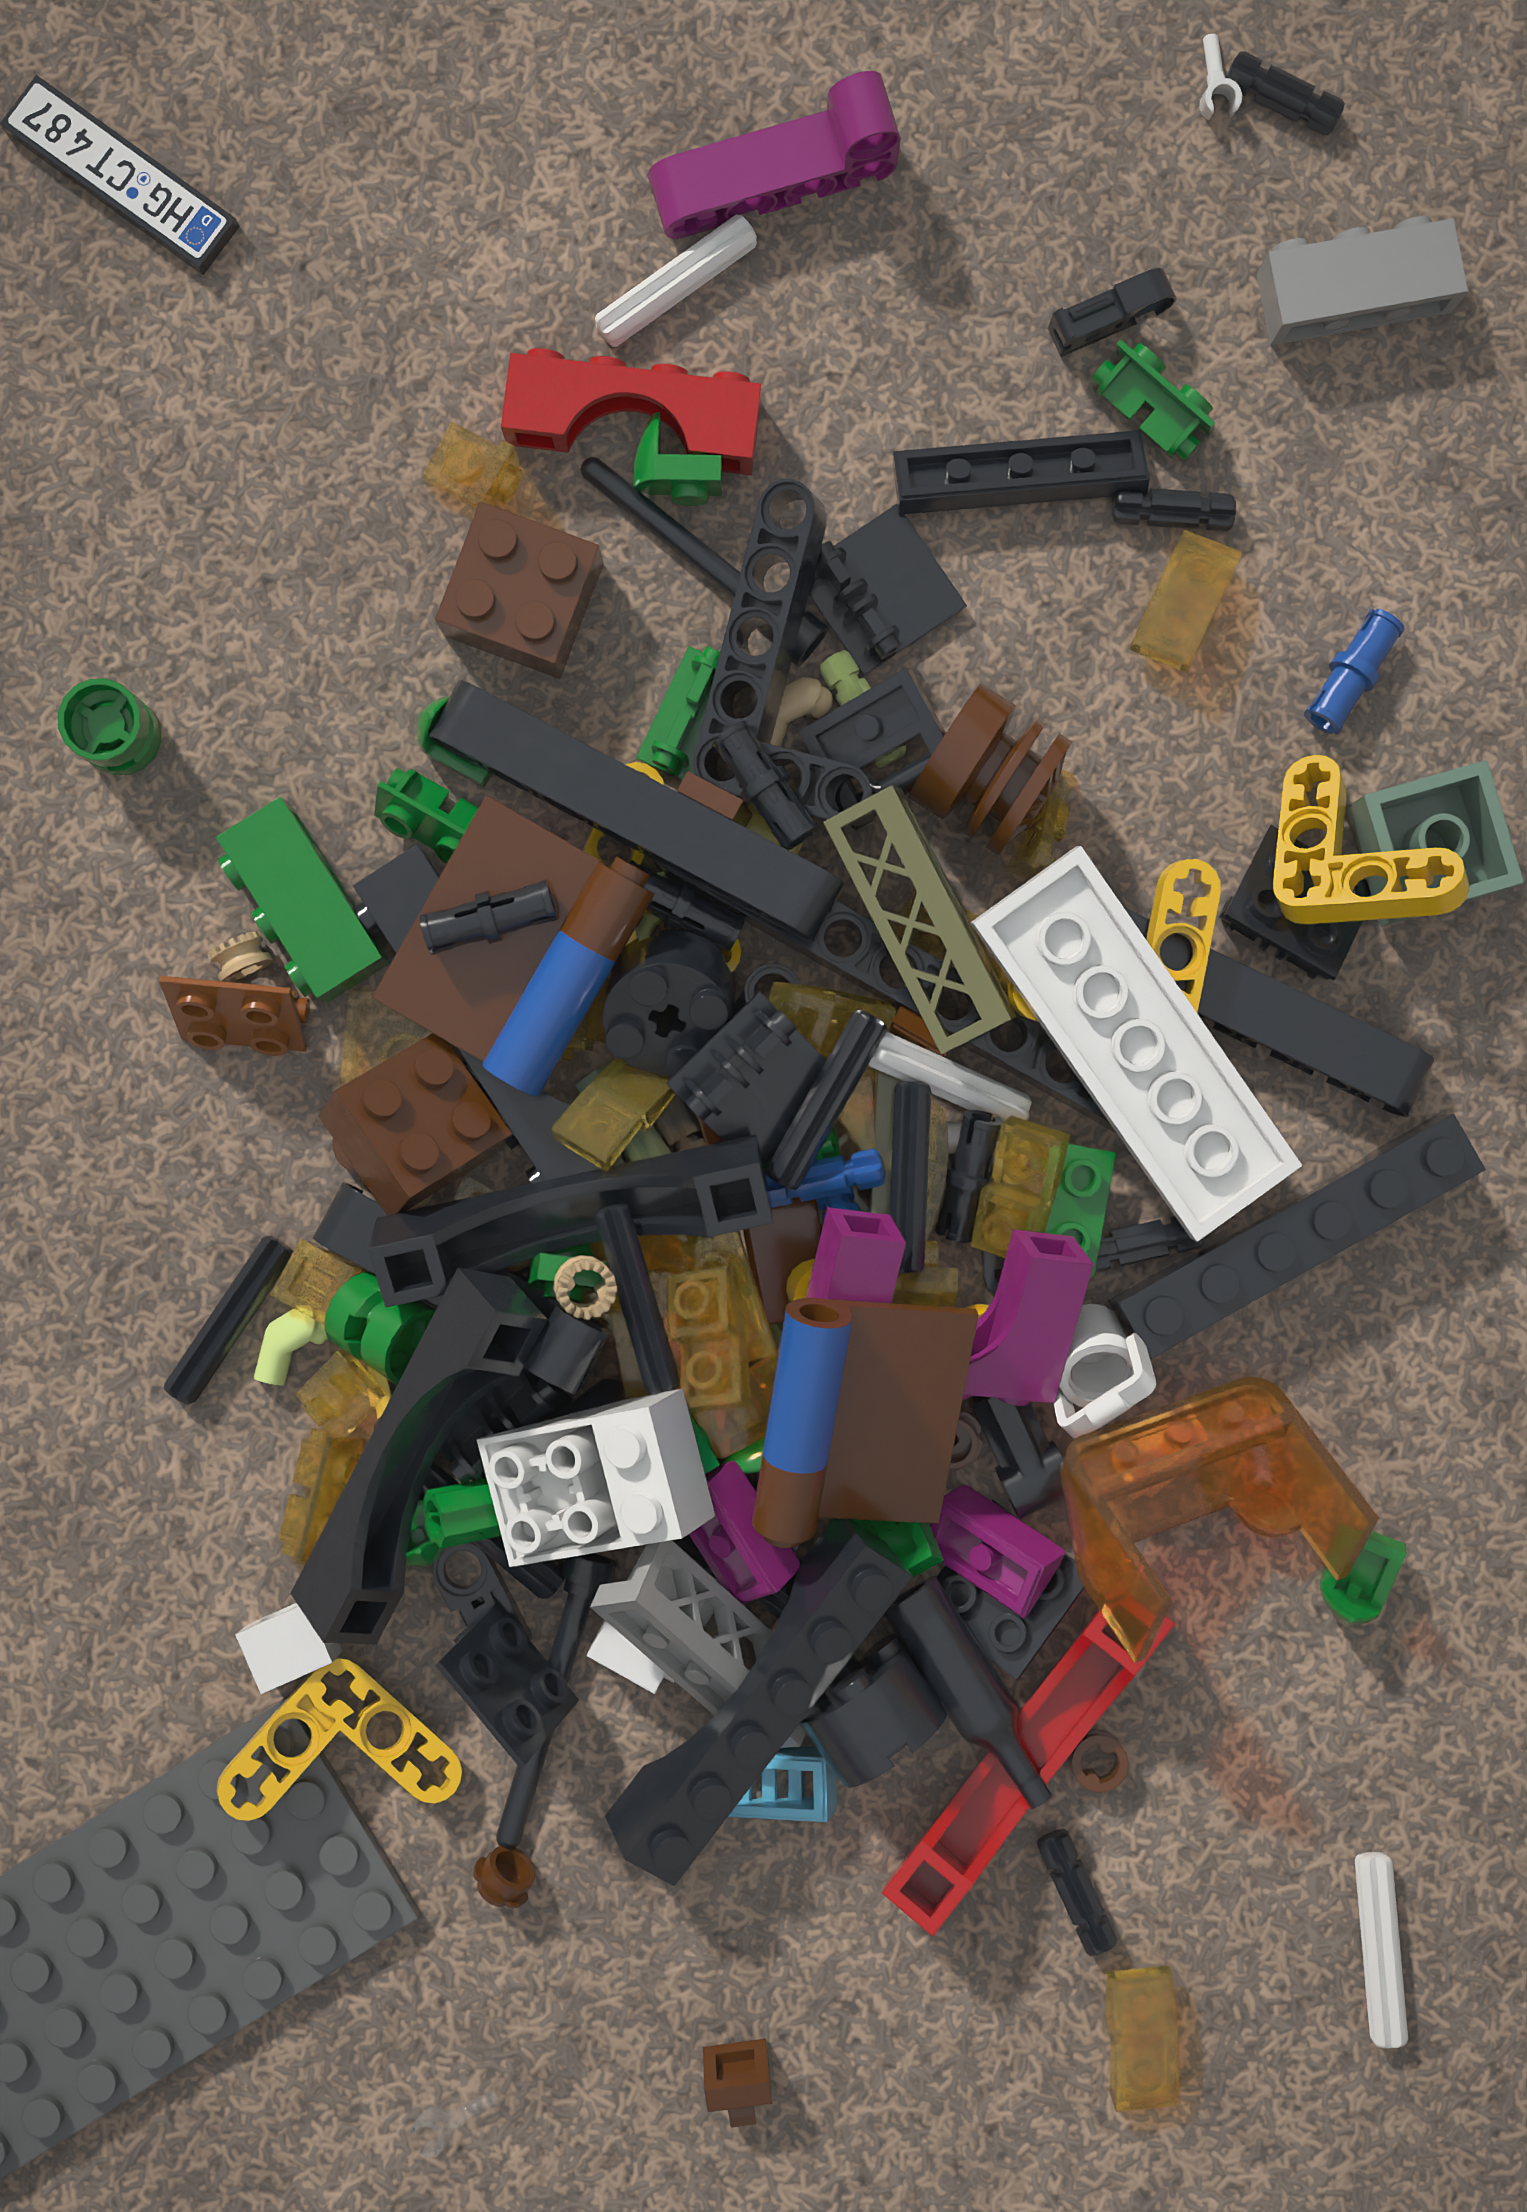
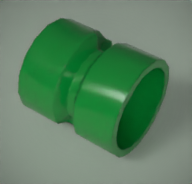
[58,678,161,776]
[324,1272,436,1385]

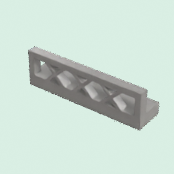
[590,1540,805,1748]

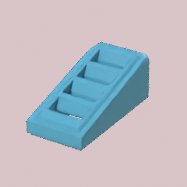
[728,1746,837,1822]

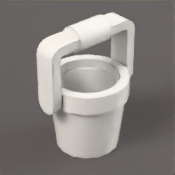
[1054,1304,1156,1440]

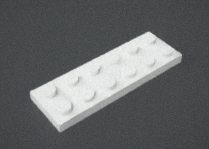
[970,846,1302,1242]

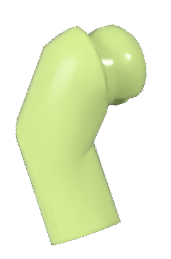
[254,1305,328,1386]

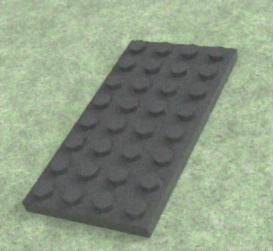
[0,1695,421,2180]

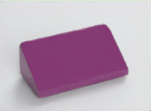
[689,1461,800,1604]
[930,1485,1065,1618]

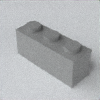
[1256,216,1468,346]

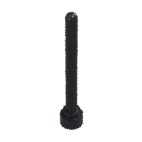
[580,457,829,667]
[496,1553,617,1850]

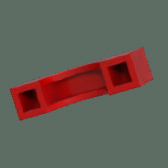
[501,348,761,476]

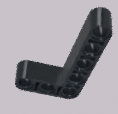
[693,479,882,826]
[313,1182,616,1394]

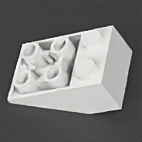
[477,1388,715,1567]

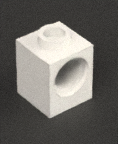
[235,1603,343,1694]

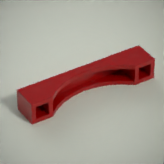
[881,1579,1175,1937]

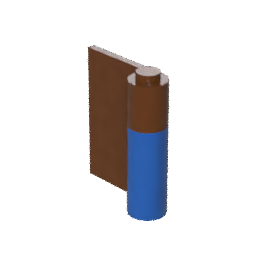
[372,795,655,1097]
[751,1298,979,1548]

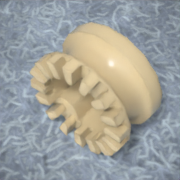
[207,931,273,982]
[553,1255,617,1319]

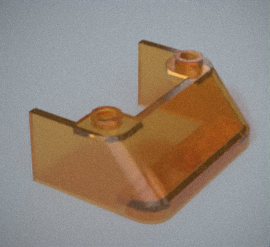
[1060,1377,1379,1663]

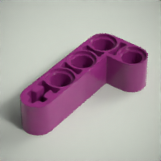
[647,71,901,239]

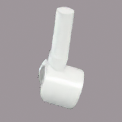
[1199,34,1242,120]

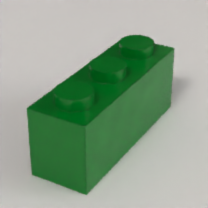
[216,796,389,1003]

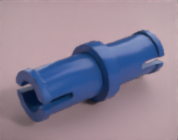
[1304,609,1405,734]

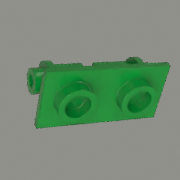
[1091,339,1215,461]
[636,646,720,780]
[374,768,479,865]
[1038,1141,1116,1278]

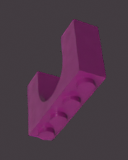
[806,1207,1094,1406]

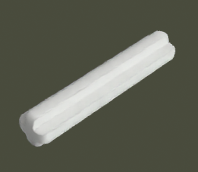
[595,215,757,347]
[868,1032,1032,1128]
[1355,1852,1408,2048]

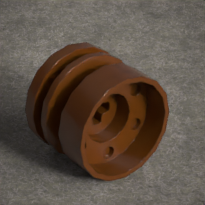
[908,683,1072,855]

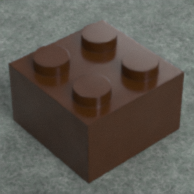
[435,501,604,679]
[318,1033,512,1215]

